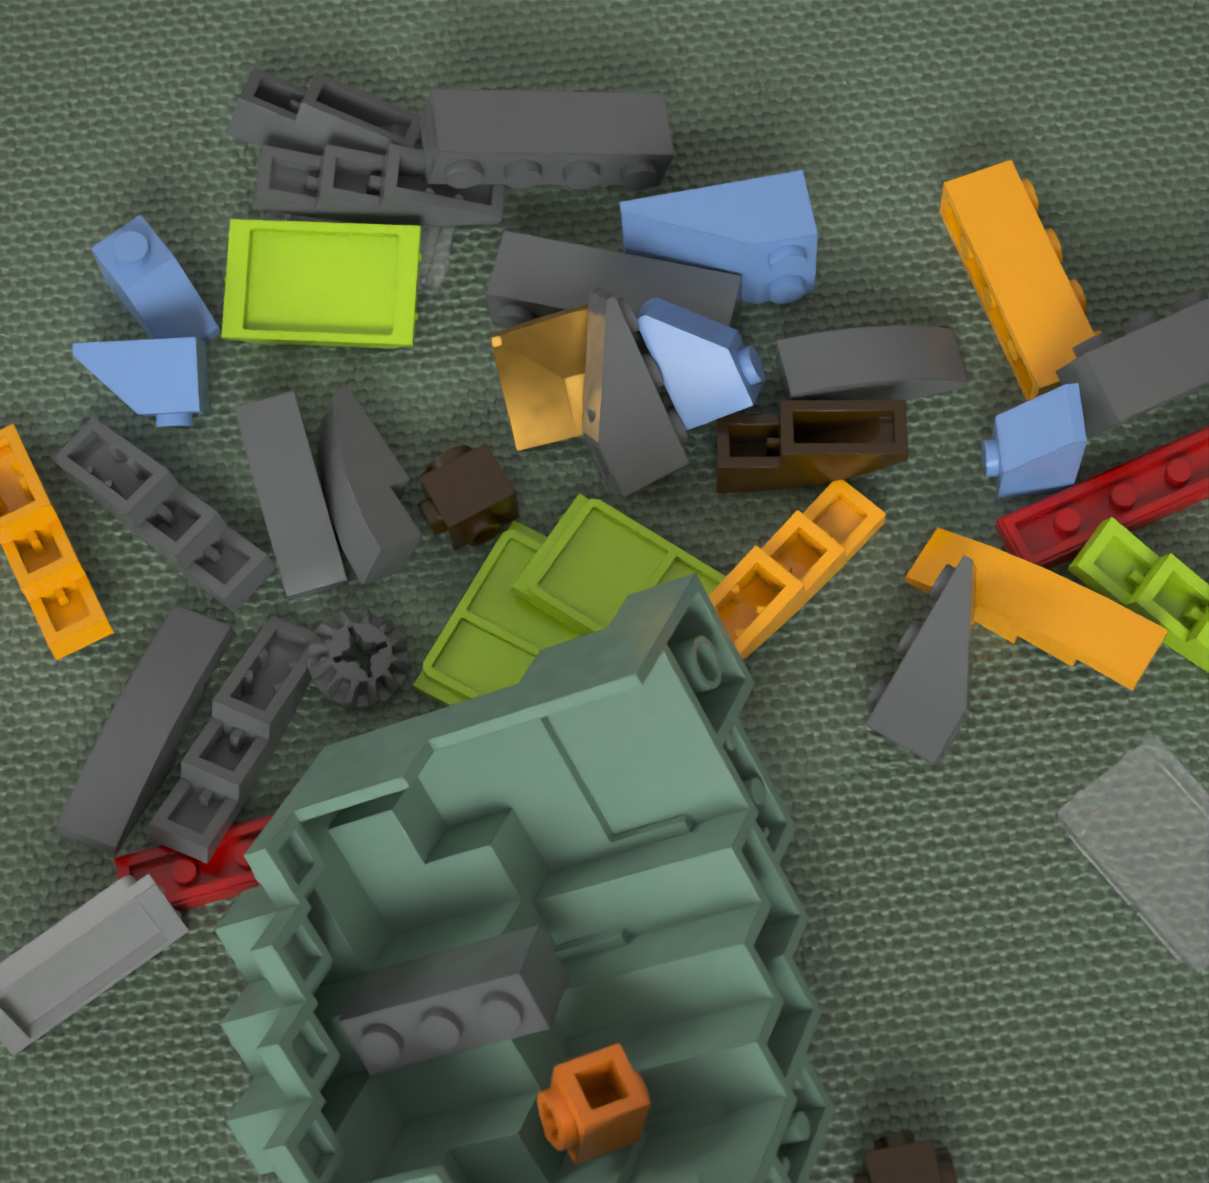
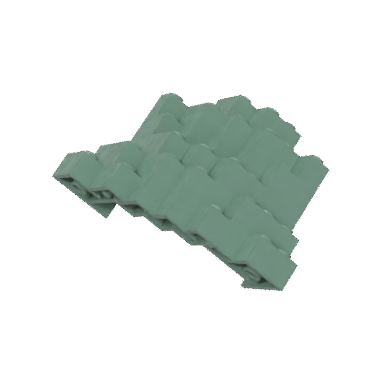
[214,573,835,1183]

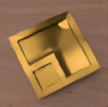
[489,303,589,451]

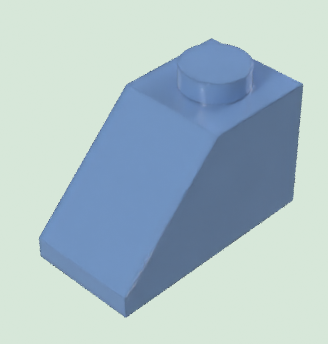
[91,215,221,342]
[636,297,765,431]
[72,337,210,427]
[981,383,1087,498]

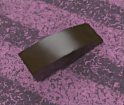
[715,400,909,493]

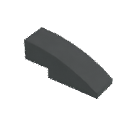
[226,67,421,156]
[775,325,969,401]
[318,385,422,585]
[234,391,349,601]

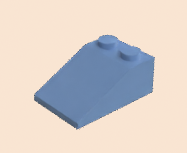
[620,170,818,304]

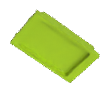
[221,219,422,349]
[511,493,726,636]
[413,520,582,707]

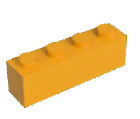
[939,160,1102,401]

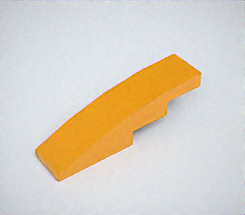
[0,424,114,660]
[708,479,886,660]
[905,527,1168,691]

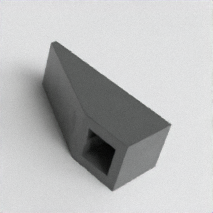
[582,287,689,497]
[864,555,976,768]

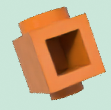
[537,1043,650,1165]

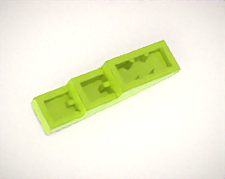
[1067,517,1209,673]

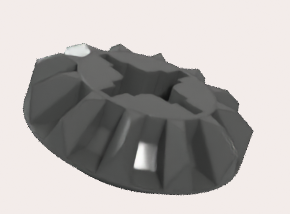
[307,609,410,708]

